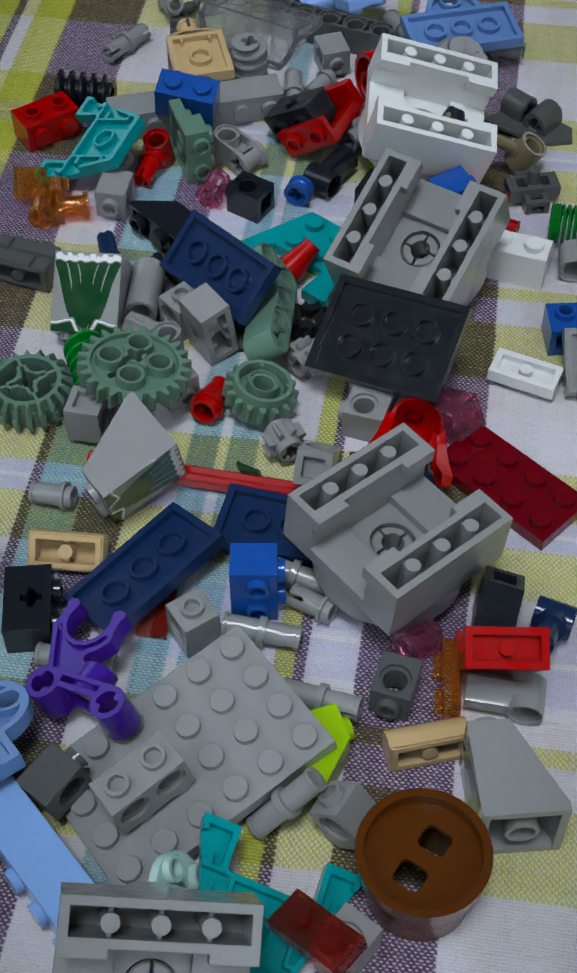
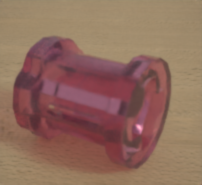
[195,169,231,209]
[391,619,445,659]

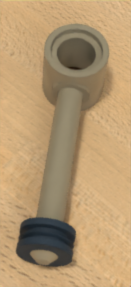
[442,106,547,171]

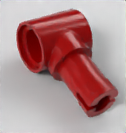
[134,128,175,188]

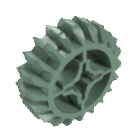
[0,349,75,434]

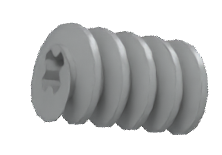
[231,32,268,79]

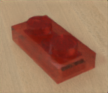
[267,888,368,973]

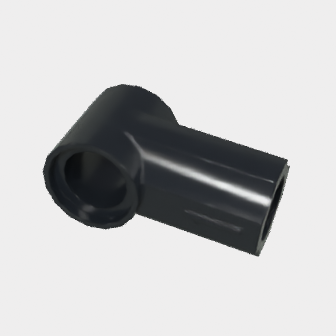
[303,145,358,199]

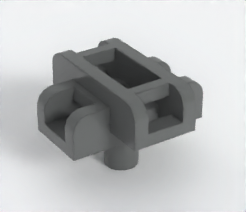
[504,165,561,214]

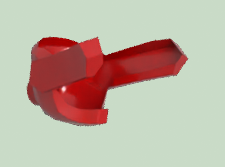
[367,398,453,488]

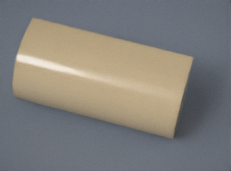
[28,528,109,572]
[382,716,467,772]

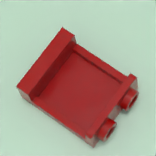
[277,78,364,158]
[455,626,550,672]

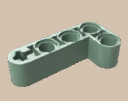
[243,242,297,361]

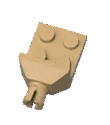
[166,17,235,81]

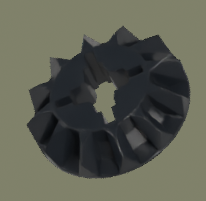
[290,299,327,340]

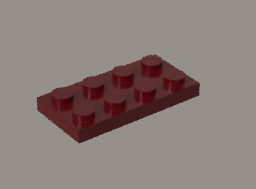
[431,422,577,551]

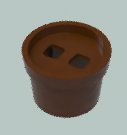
[355,788,493,942]

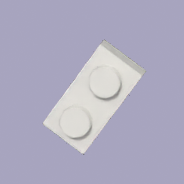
[487,348,564,400]

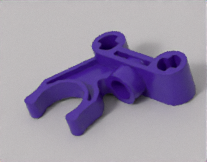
[25,598,141,740]

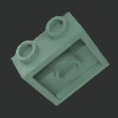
[168,98,215,185]

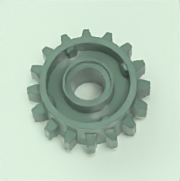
[222,360,299,427]

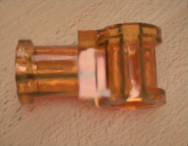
[28,187,91,229]

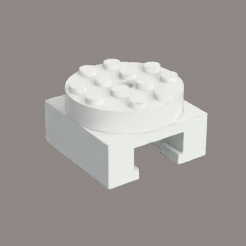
[358,33,498,184]

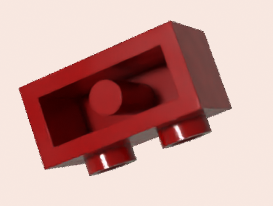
[11,91,82,153]

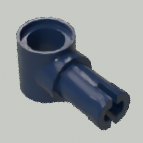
[530,595,577,654]

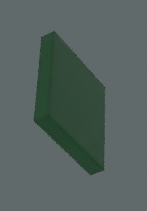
[236,461,262,476]

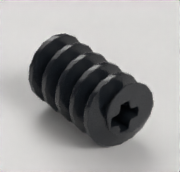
[54,68,117,107]

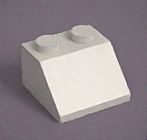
[486,230,556,290]

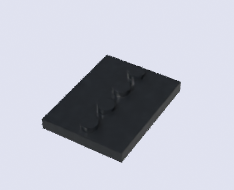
[304,274,472,407]

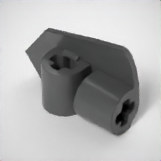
[484,87,572,146]

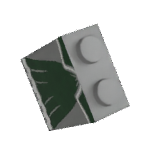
[50,250,133,341]
[82,391,187,524]
[459,716,573,854]

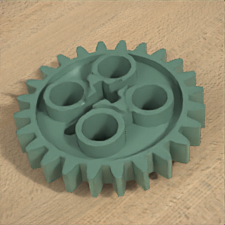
[76,325,192,412]

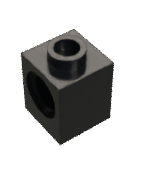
[225,170,274,224]

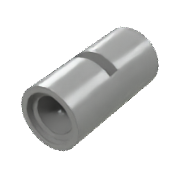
[124,257,165,320]

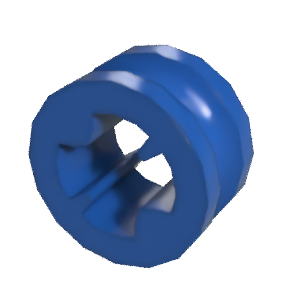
[284,175,315,207]

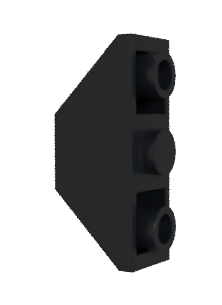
[128,200,192,253]
[471,565,525,627]

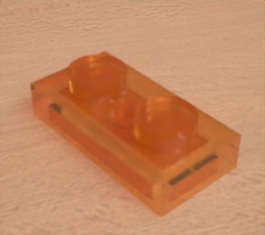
[432,638,461,720]

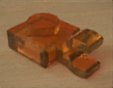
[13,167,69,199]

